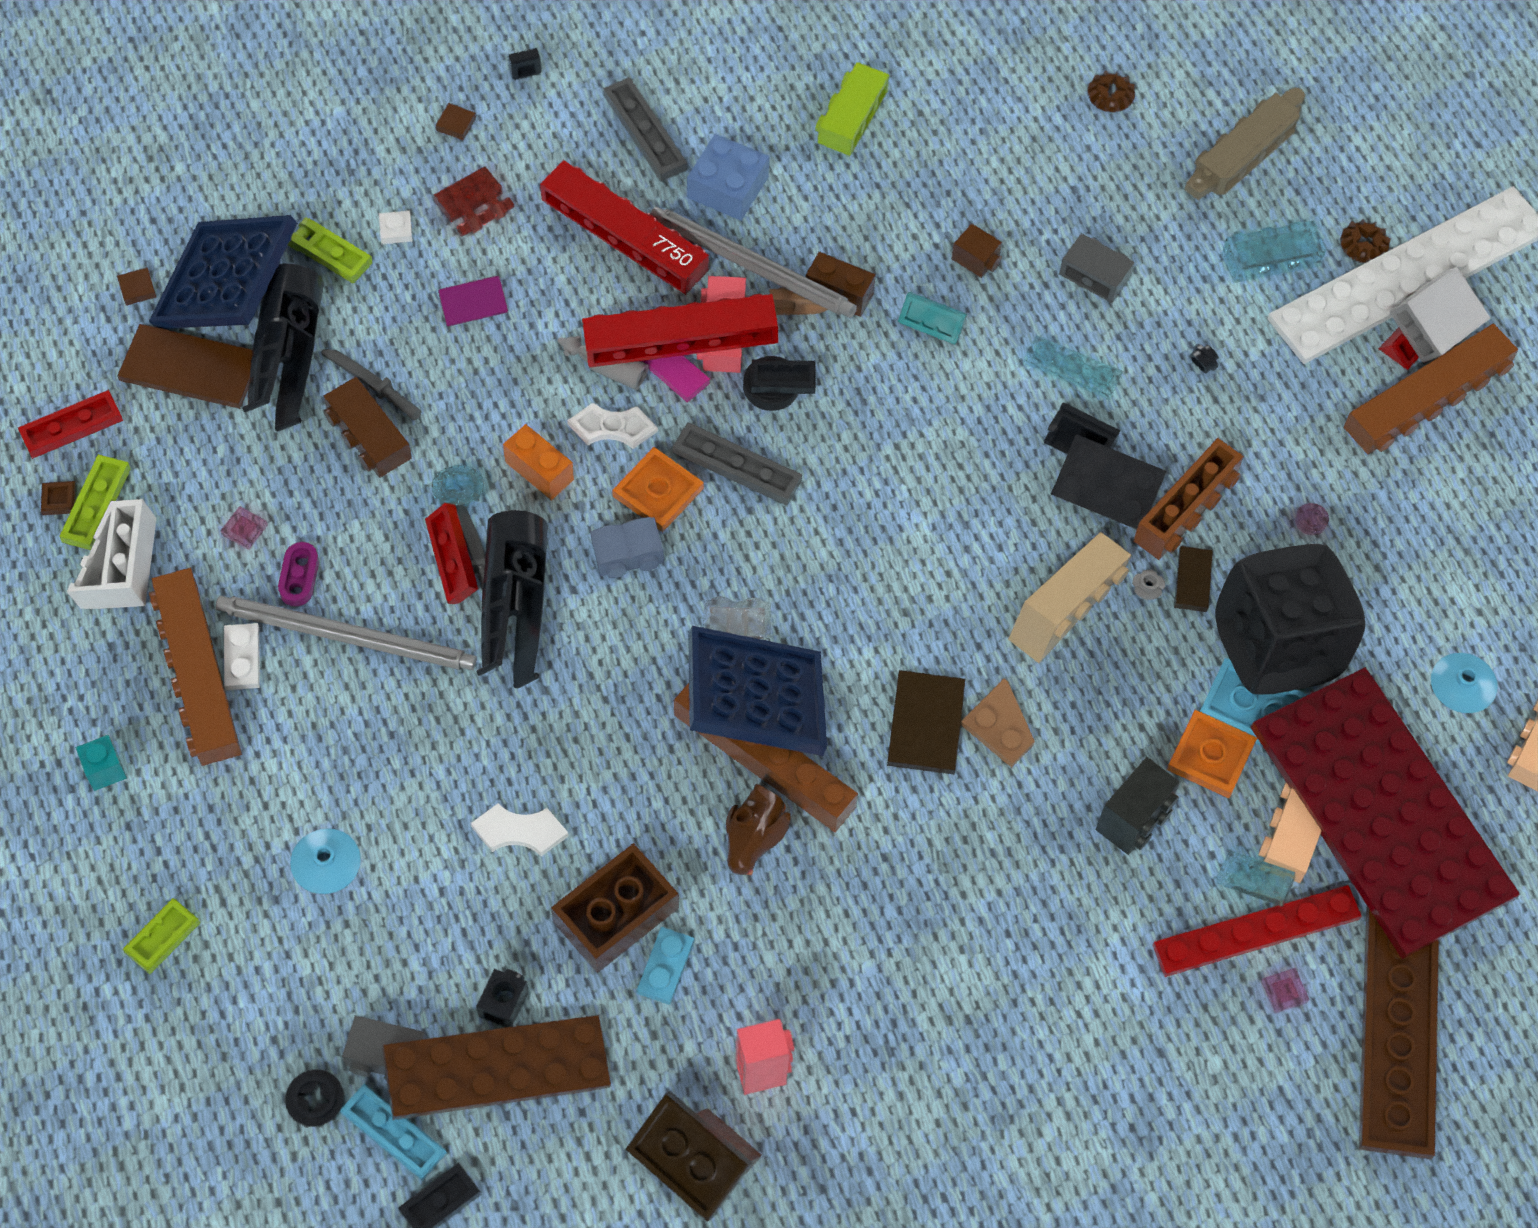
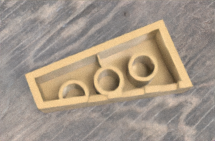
[1008,532,1132,663]

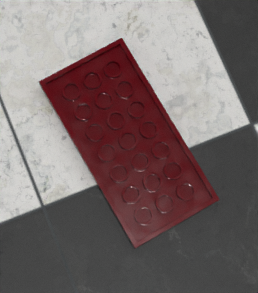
[1250,667,1521,959]

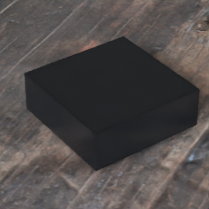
[508,48,541,81]

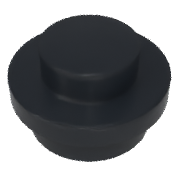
[1189,344,1219,374]

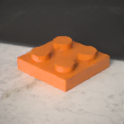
[612,447,704,533]
[1166,710,1257,799]

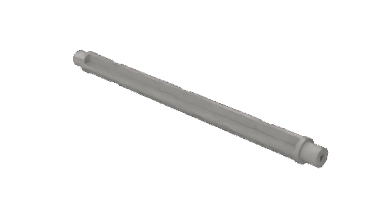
[651,206,857,318]
[216,595,477,671]

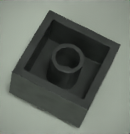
[1095,757,1180,855]

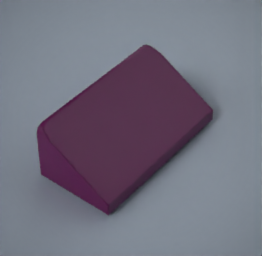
[438,276,508,327]

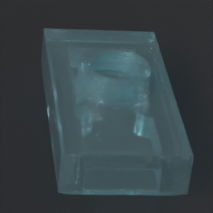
[1217,850,1295,907]

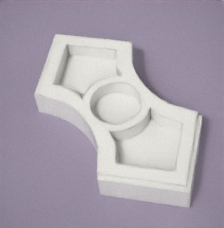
[567,403,658,449]
[471,803,569,857]

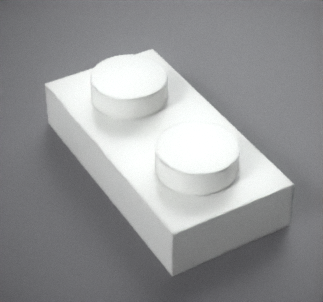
[224,623,260,690]

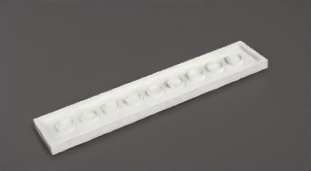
[1267,186,1538,364]

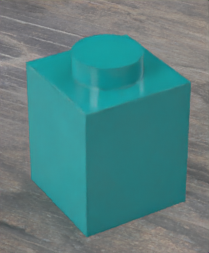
[75,734,127,791]

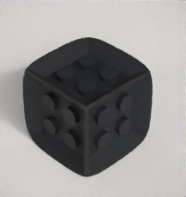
[1215,544,1366,695]

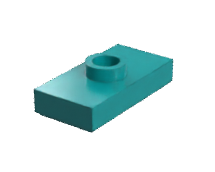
[897,292,967,345]

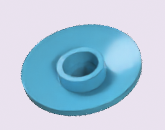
[1431,653,1498,713]
[290,829,361,894]

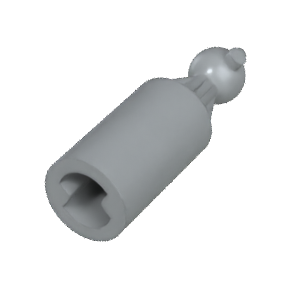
[557,336,649,390]

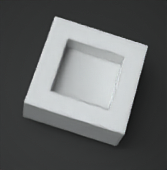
[379,211,413,244]

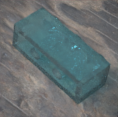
[1222,221,1326,283]

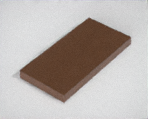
[117,324,252,409]

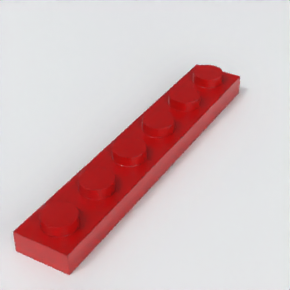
[1152,885,1362,977]

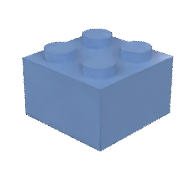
[687,134,770,221]

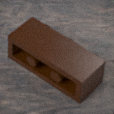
[323,377,412,478]

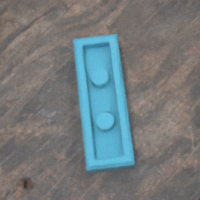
[340,1083,447,1181]

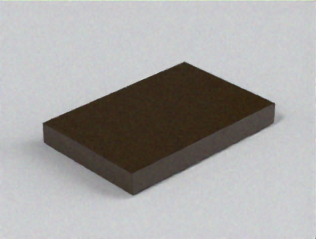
[887,670,965,775]
[625,1091,753,1222]

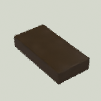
[1174,546,1213,612]

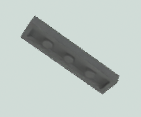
[603,77,687,182]
[673,422,802,506]

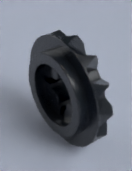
[285,1069,344,1128]

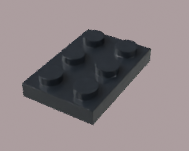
[1051,434,1167,530]

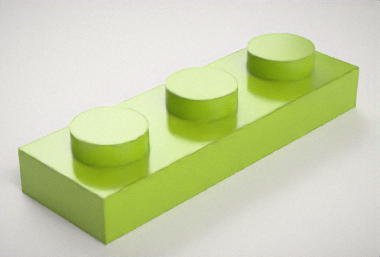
[59,454,131,550]

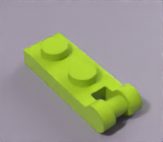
[288,217,373,284]

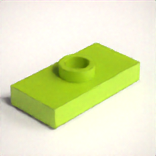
[122,898,200,975]

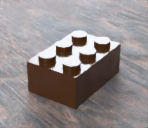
[551,843,679,973]

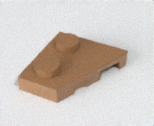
[961,679,1035,768]

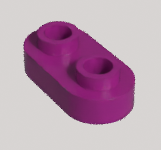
[278,542,319,607]

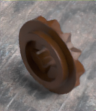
[1087,70,1135,112]
[1340,218,1391,263]

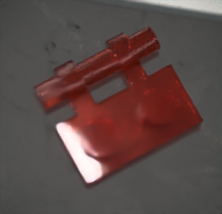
[434,166,514,237]

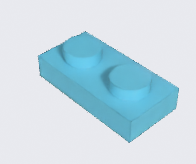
[637,927,694,1005]

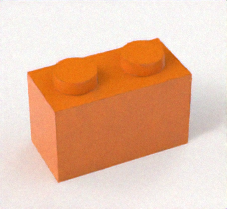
[503,424,574,501]

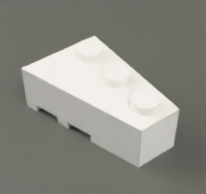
[67,499,157,609]

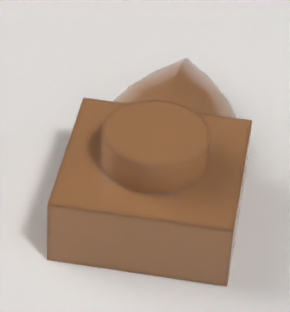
[769,287,828,315]

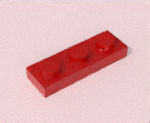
[18,390,123,459]
[425,502,478,605]

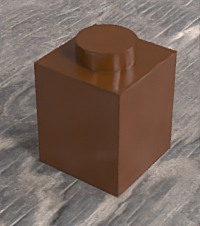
[951,223,1002,278]

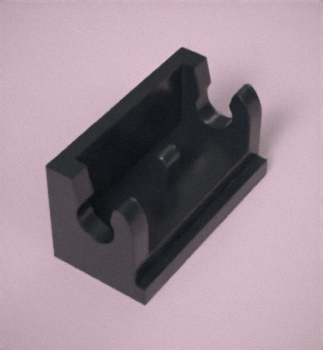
[1043,402,1120,454]

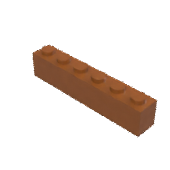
[1343,323,1519,455]
[149,567,242,766]
[674,683,858,832]

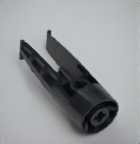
[242,264,324,432]
[477,510,548,689]

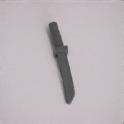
[321,349,421,420]
[451,500,485,589]

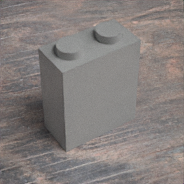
[1389,266,1490,364]

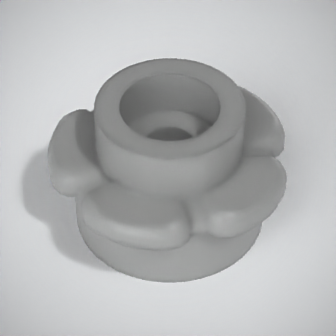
[1132,570,1165,600]

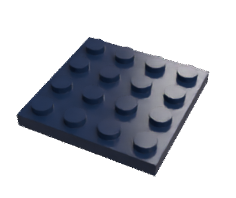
[149,215,298,329]
[688,625,827,756]

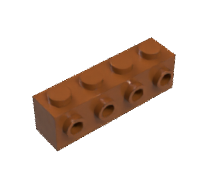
[1133,438,1244,560]

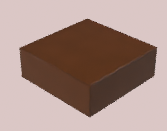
[435,103,476,140]
[117,268,156,306]
[41,481,77,515]

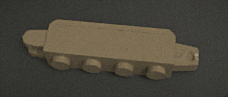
[1184,87,1305,200]

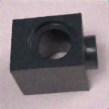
[476,968,529,1028]

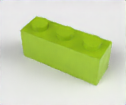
[815,62,889,156]

